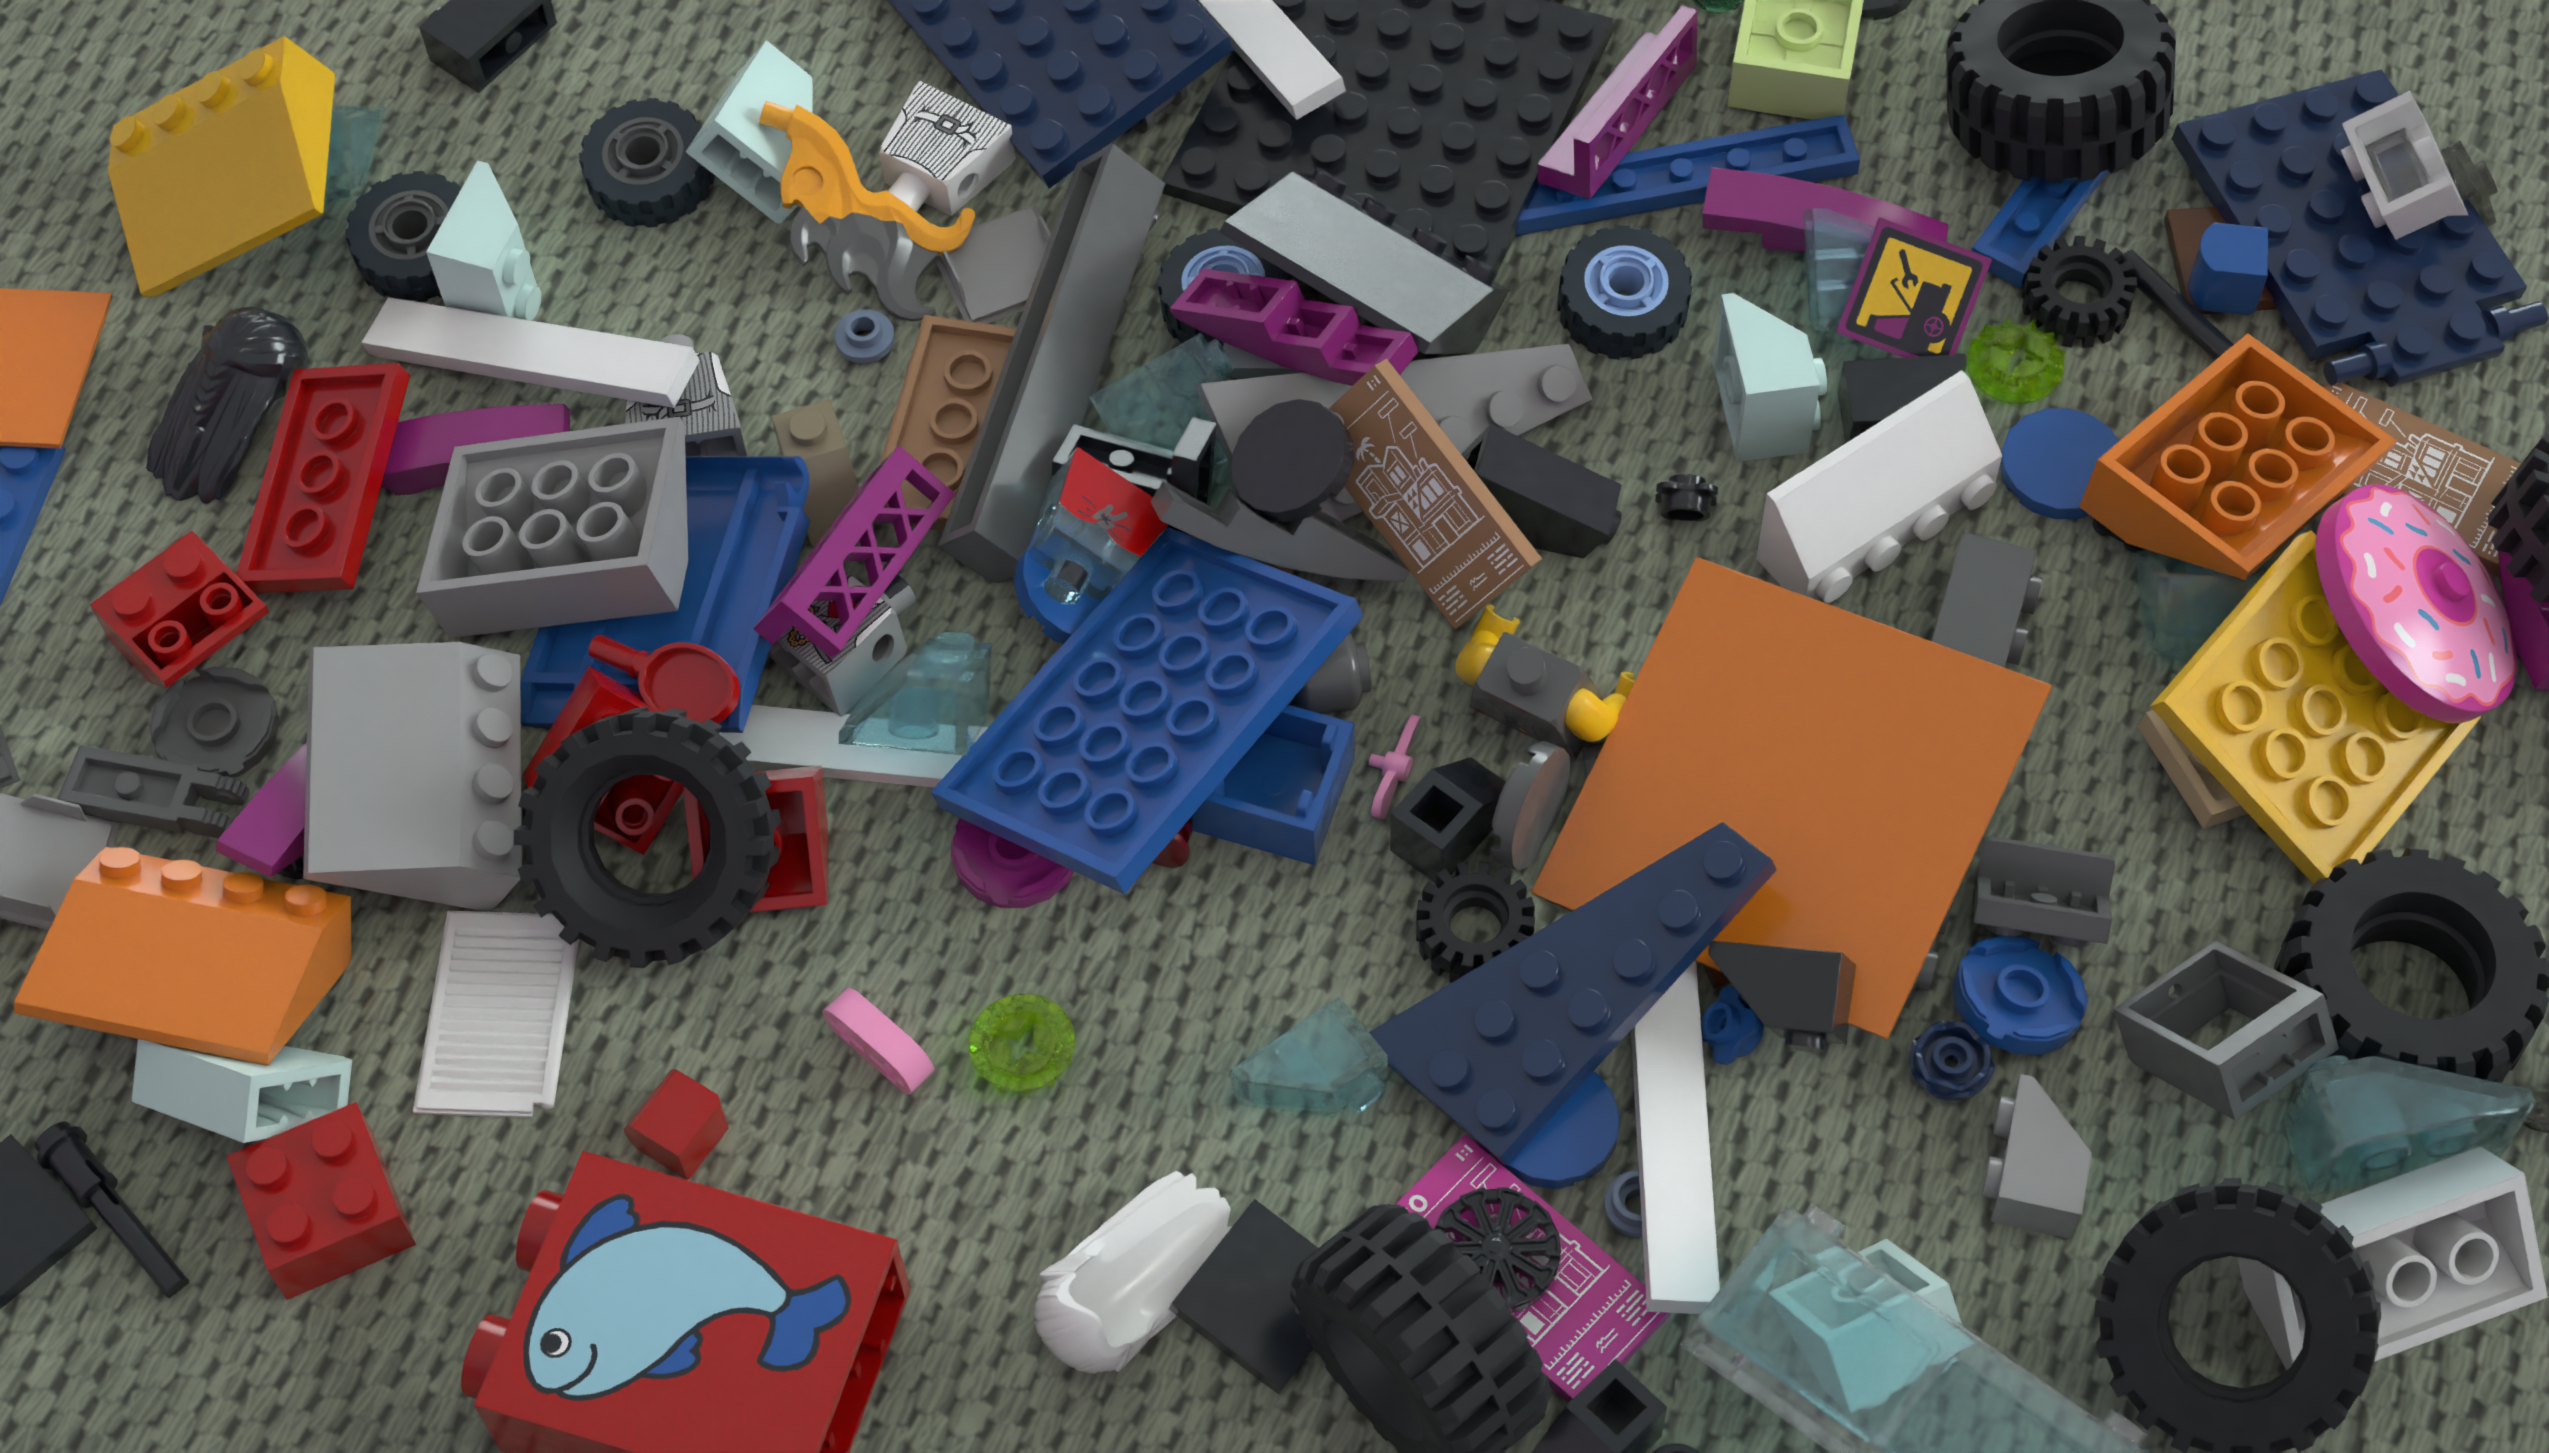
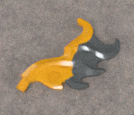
[759,101,975,321]

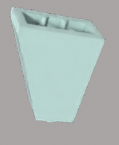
[686,40,813,224]
[131,1039,352,1143]

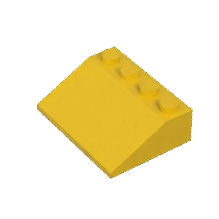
[108,36,335,297]

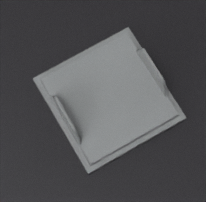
[935,205,1051,324]
[0,793,120,930]

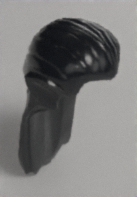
[146,307,308,504]

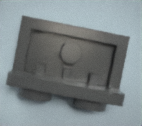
[1973,836,2115,947]

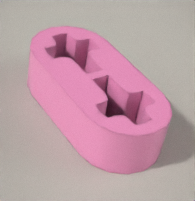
[822,988,935,1095]

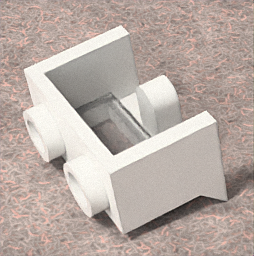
[2341,91,2468,240]

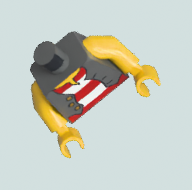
[1455,604,1635,759]

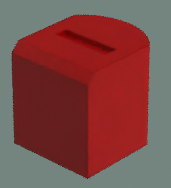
[624,1069,728,1180]

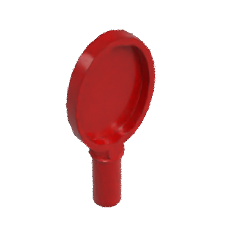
[588,634,740,724]

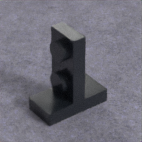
[1052,417,1216,538]

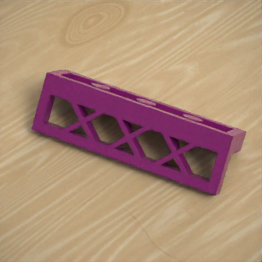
[1537,5,1698,199]
[753,446,955,659]

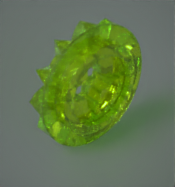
[1967,316,2065,404]
[969,994,1076,1097]

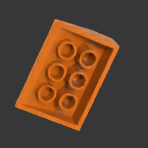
[2079,333,2397,580]
[14,847,352,1066]

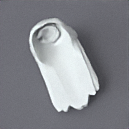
[1034,1171,1232,1374]

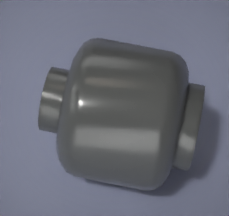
[1294,633,1371,714]

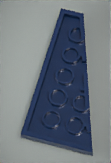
[1359,822,1777,1167]

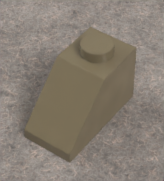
[771,399,859,550]

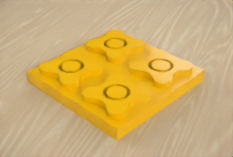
[2150,530,2481,885]

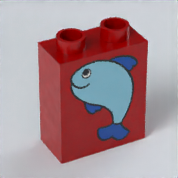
[461,1151,911,1453]

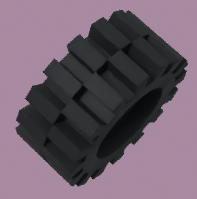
[2022,236,2137,348]
[1416,861,1535,983]

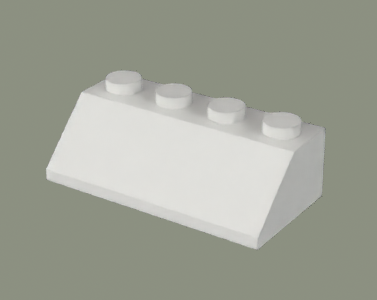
[1756,370,2002,603]
[2237,1146,2548,1370]

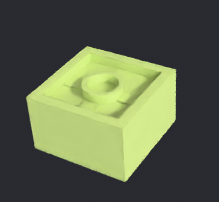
[1727,0,1864,120]

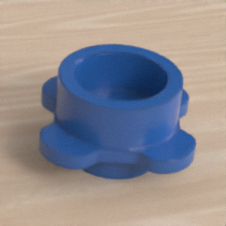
[1700,986,1764,1065]

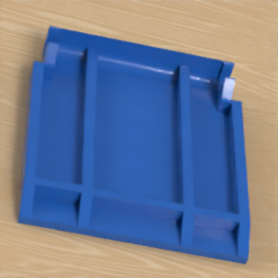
[520,456,810,733]

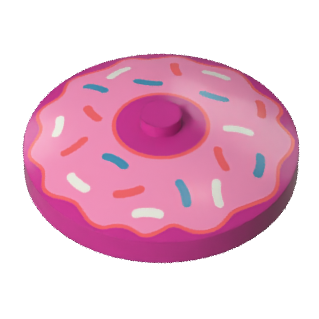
[2316,484,2517,723]

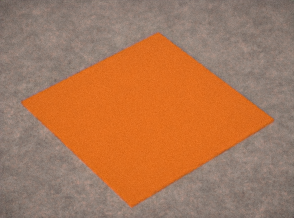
[1531,557,2052,1040]

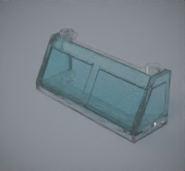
[1680,1203,2152,1453]

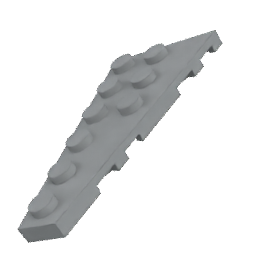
[1194,344,1592,522]

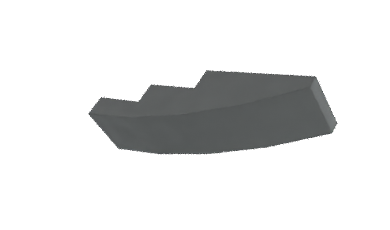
[1150,481,1410,582]

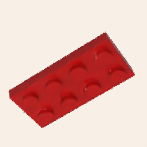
[236,363,410,593]

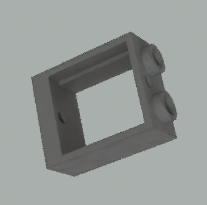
[2113,941,2339,1120]

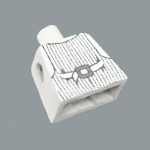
[879,81,1016,216]

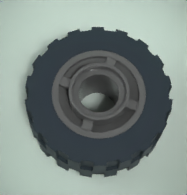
[579,98,715,228]
[345,171,462,302]

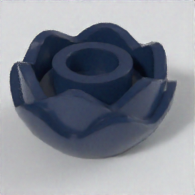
[1909,1020,1995,1101]

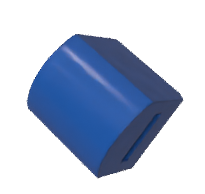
[2188,223,2268,315]

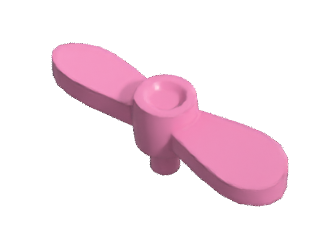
[1369,714,1421,820]

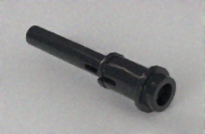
[35,1122,189,1298]

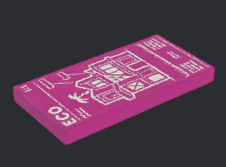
[1396,1134,1671,1403]

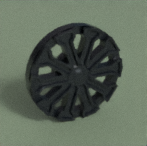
[1435,1187,1561,1314]

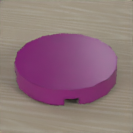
[951,818,1074,908]

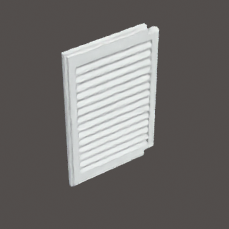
[413,911,579,1118]

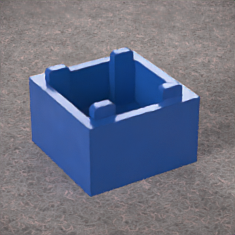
[1192,705,1355,865]

